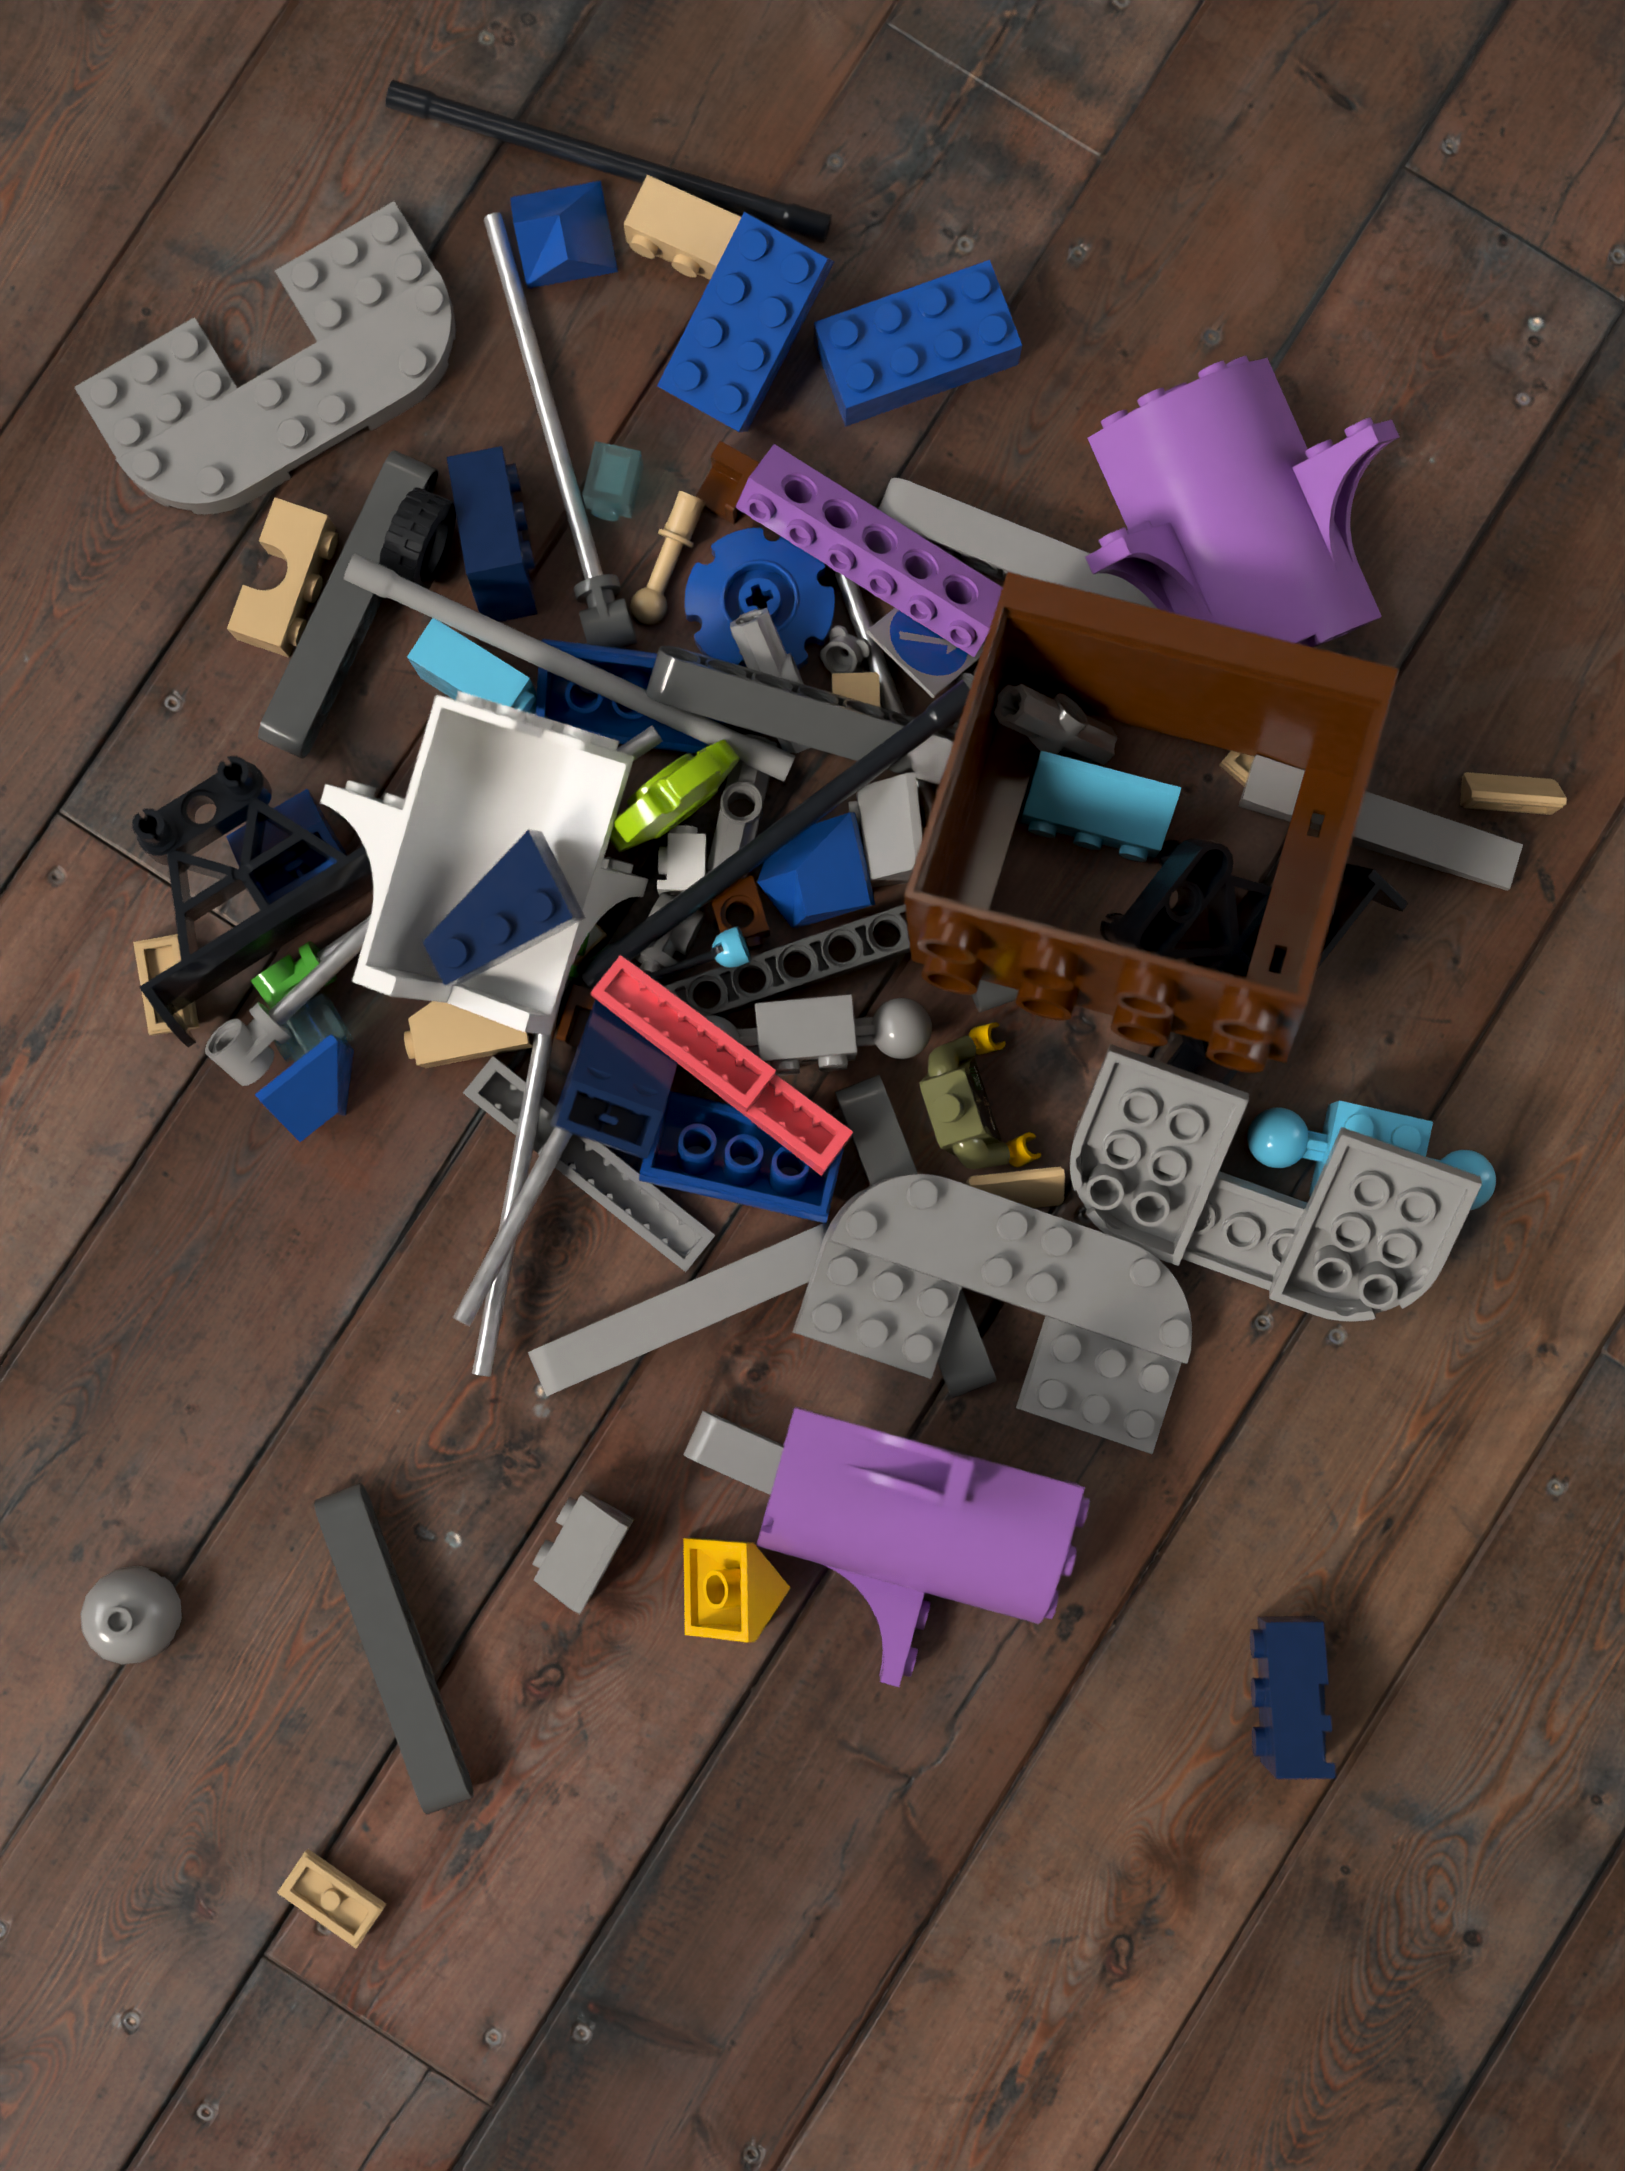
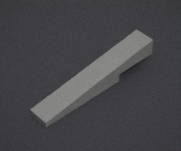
[1239,754,1523,891]
[463,1056,715,1272]

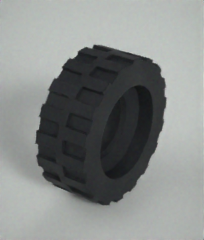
[378,487,456,589]

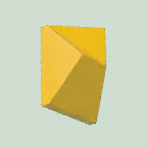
[683,1538,790,1643]

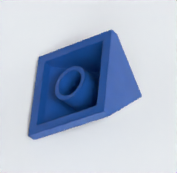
[510,181,618,289]
[757,812,875,928]
[255,1034,354,1142]

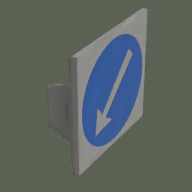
[866,608,984,698]

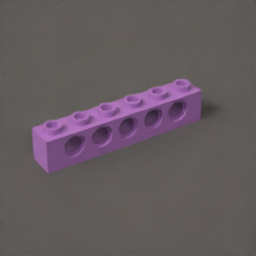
[736,444,1003,657]

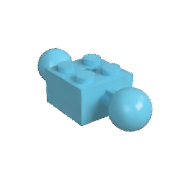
[1247,1100,1496,1210]

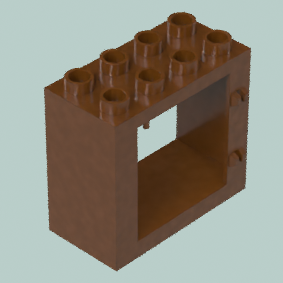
[904,572,1399,1073]

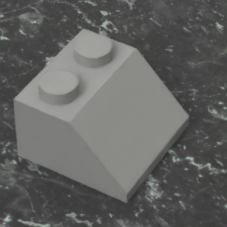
[848,772,923,887]
[532,1491,634,1614]

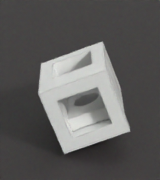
[657,825,708,896]

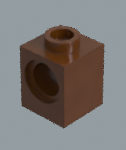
[711,876,770,951]

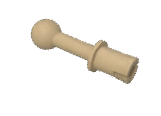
[630,491,706,625]

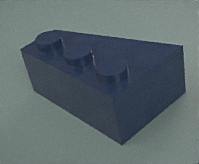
[447,446,538,622]
[422,829,586,986]
[1250,1616,1336,1779]

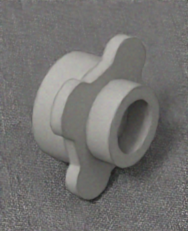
[820,625,871,673]

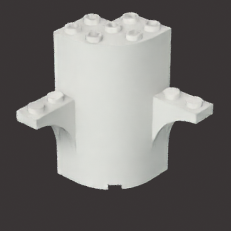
[320,691,648,1035]

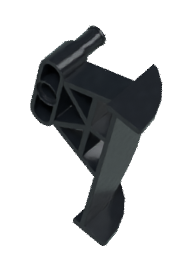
[132,756,374,1048]
[1100,838,1408,1085]

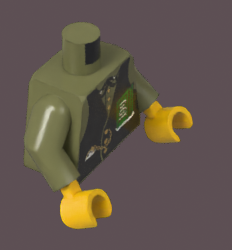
[919,1022,1041,1170]

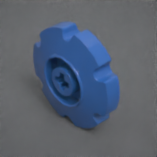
[685,528,835,670]

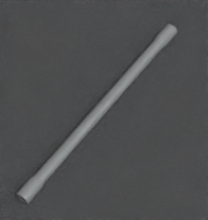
[344,553,795,782]

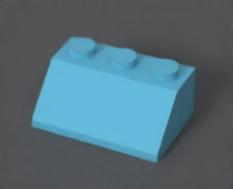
[1019,751,1181,862]

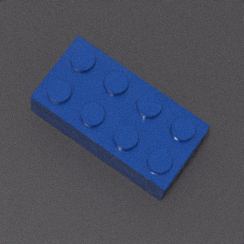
[657,212,835,432]
[814,260,1022,427]

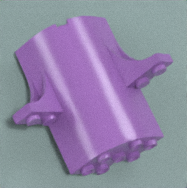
[1085,356,1399,647]
[756,1407,1089,1687]

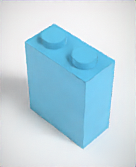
[407,618,537,715]

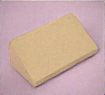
[1460,772,1567,815]
[966,1166,1065,1208]

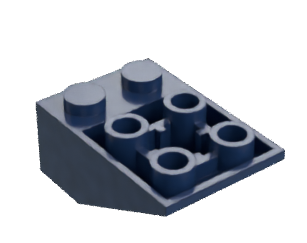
[550,999,678,1159]

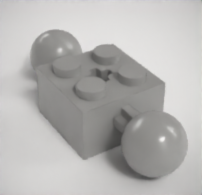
[704,994,932,1076]

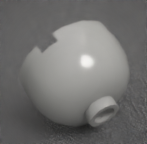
[80,1566,182,1664]

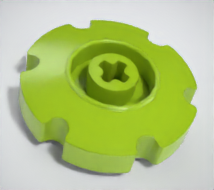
[609,739,740,853]

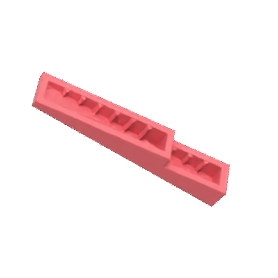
[591,955,853,1176]

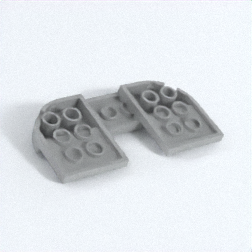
[74,201,456,514]
[1070,1044,1482,1322]
[793,1174,1192,1454]

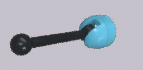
[643,926,751,981]

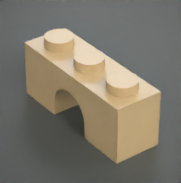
[227,497,338,657]

